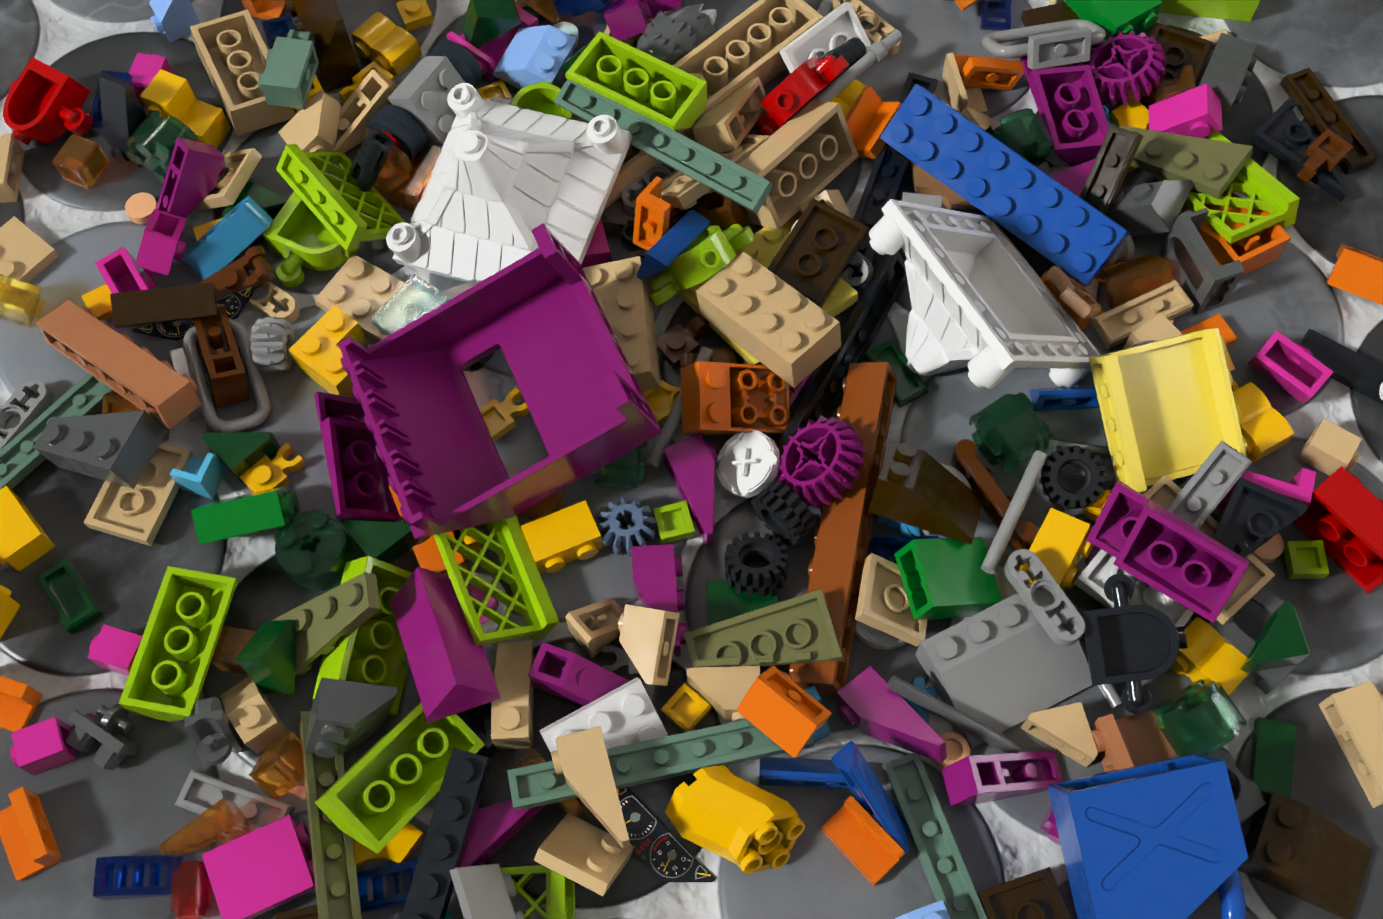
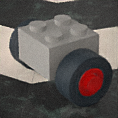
[368,40,482,162]

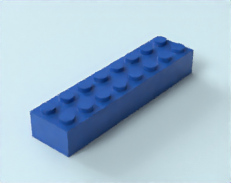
[879,84,1131,286]

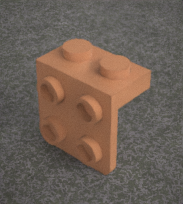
[1090,709,1179,773]

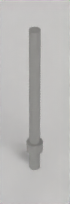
[771,29,903,136]

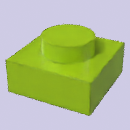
[653,500,695,545]
[1283,540,1330,579]

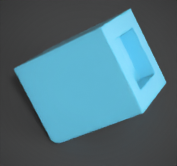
[170,452,227,499]

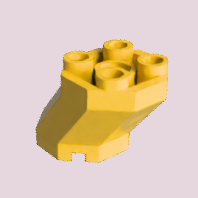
[665,765,806,875]

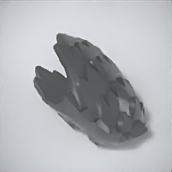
[637,3,718,65]

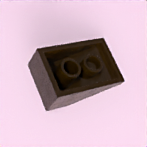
[868,441,983,545]
[1238,791,1372,919]

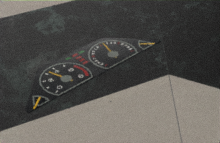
[132,284,257,341]
[617,787,715,882]

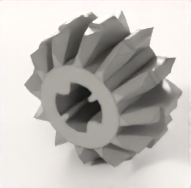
[249,317,296,372]

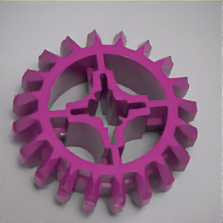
[1083,30,1167,107]
[777,416,866,509]

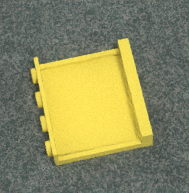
[1089,328,1247,492]

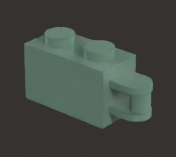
[258,29,319,109]

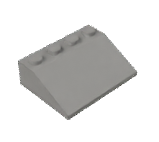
[915,587,1092,750]

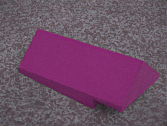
[1019,56,1109,167]
[314,391,400,524]
[1086,480,1250,623]
[390,567,501,723]

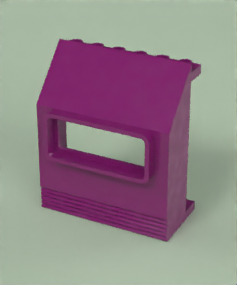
[338,223,662,539]

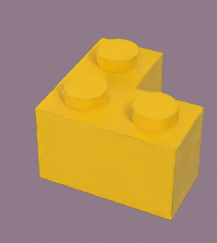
[140,69,231,148]
[288,305,367,397]

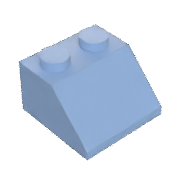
[493,25,577,90]

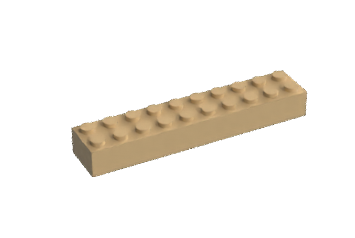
[603,0,823,211]

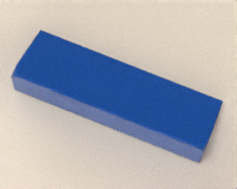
[637,209,710,280]
[1030,385,1100,412]
[831,741,909,854]
[759,757,873,790]

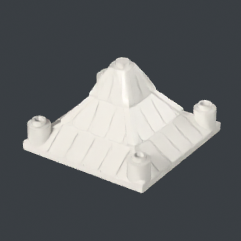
[386,83,633,283]
[869,199,1101,389]

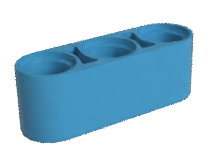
[182,196,273,280]

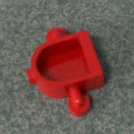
[756,55,850,136]
[3,57,93,146]

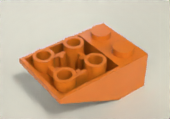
[1178,191,1291,276]
[681,361,790,436]

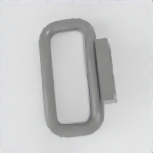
[982,19,1106,70]
[169,318,271,433]

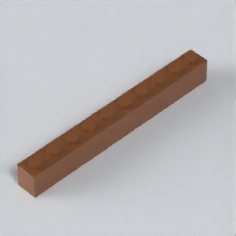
[789,362,897,696]

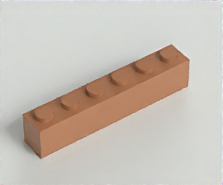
[36,300,201,429]

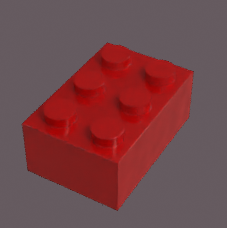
[1293,466,1383,594]

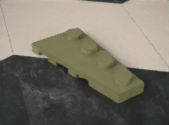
[1120,125,1253,199]
[271,572,380,676]
[684,589,845,668]

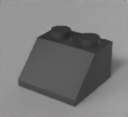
[1108,180,1194,237]
[305,678,398,758]

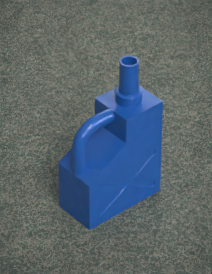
[1047,753,1248,919]

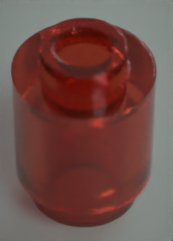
[170,861,212,919]

